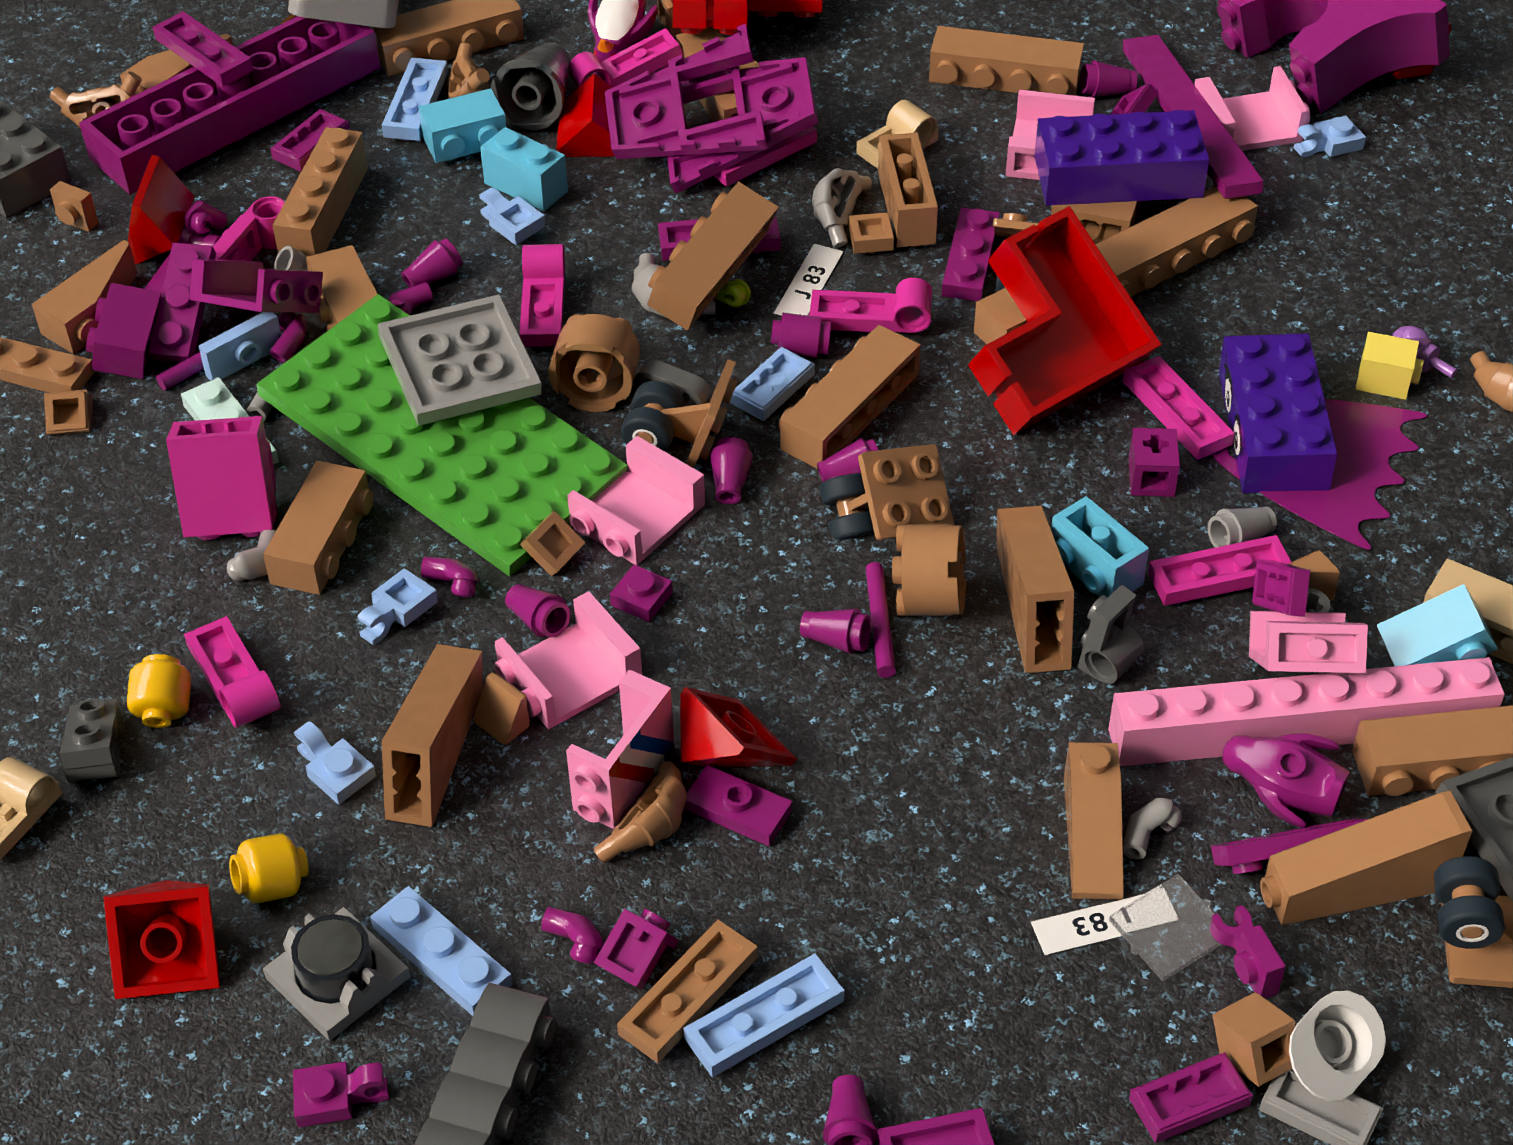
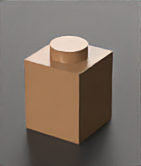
[1212,992,1296,1087]

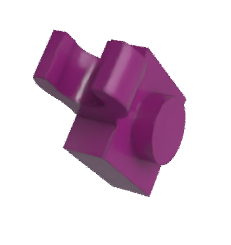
[1210,905,1286,999]
[293,1061,389,1128]

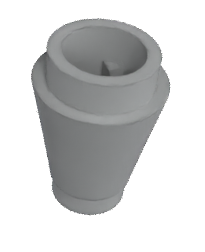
[1208,506,1277,548]

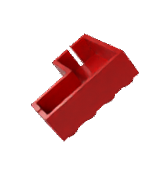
[673,0,822,35]
[968,206,1162,436]

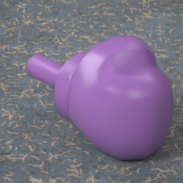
[1392,325,1457,378]

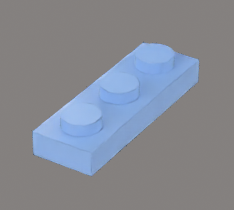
[382,57,448,141]
[370,886,513,1016]
[683,953,844,1078]

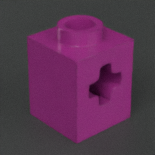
[1128,428,1180,497]

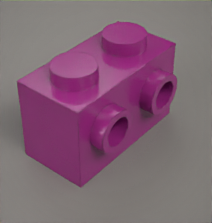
[86,283,161,379]

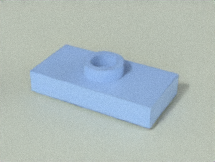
[199,312,281,381]
[730,347,815,421]

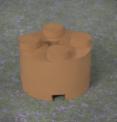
[548,314,640,412]
[892,524,966,616]

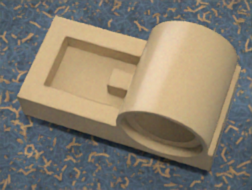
[856,100,939,169]
[0,757,63,860]

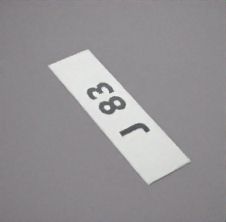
[774,244,844,316]
[1031,890,1178,955]

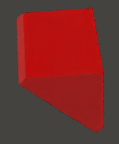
[557,74,614,157]
[128,155,195,264]

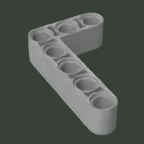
[288,0,399,28]

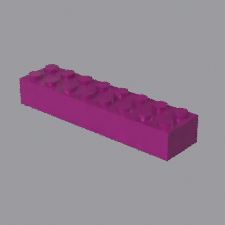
[79,16,380,195]

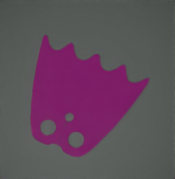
[1212,399,1427,550]

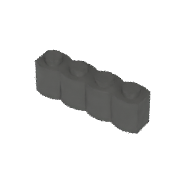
[414,982,556,1145]

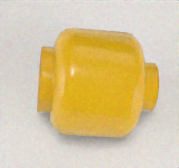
[127,654,191,728]
[229,833,308,904]

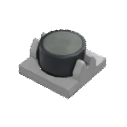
[263,907,410,1041]

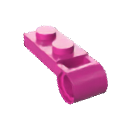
[569,28,684,87]
[213,196,285,261]
[519,244,565,347]
[809,278,932,333]
[184,616,281,728]

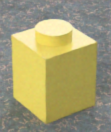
[1355,332,1424,400]

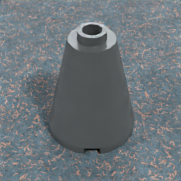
[491,42,570,131]

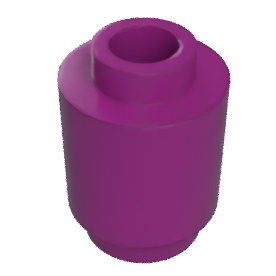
[771,312,831,358]

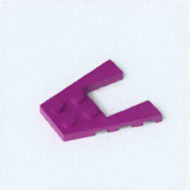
[605,24,769,159]
[667,57,819,193]

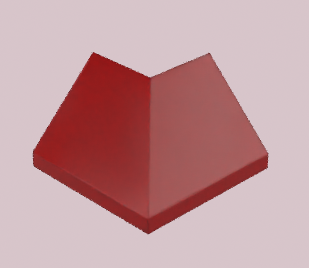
[680,687,797,767]
[103,880,221,999]

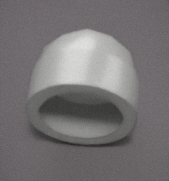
[274,246,308,271]

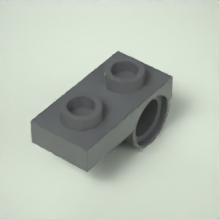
[1078,585,1145,684]
[60,698,121,783]

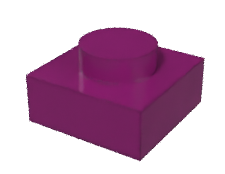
[610,564,673,622]

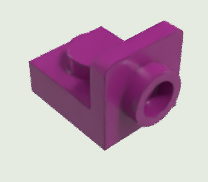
[594,908,680,990]

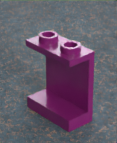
[190,259,323,313]

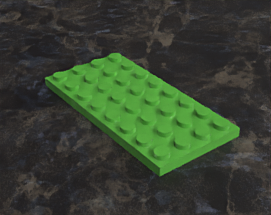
[257,294,628,577]

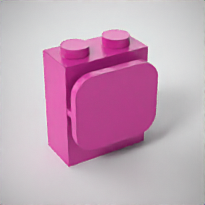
[166,416,278,540]

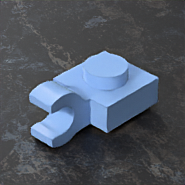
[1293,116,1366,157]
[479,187,545,245]
[357,568,438,645]
[294,721,376,805]

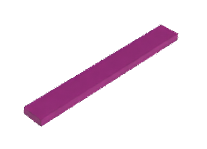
[1123,35,1263,199]

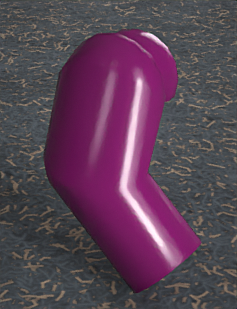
[184,201,227,234]
[388,282,433,316]
[269,312,307,363]
[421,556,479,598]
[541,906,604,964]

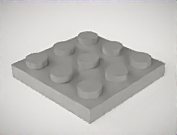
[378,294,541,426]

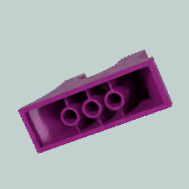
[1217,0,1450,115]

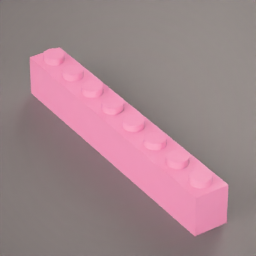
[1108,657,1505,767]

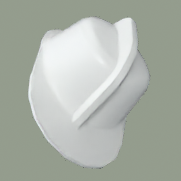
[1289,991,1386,1101]

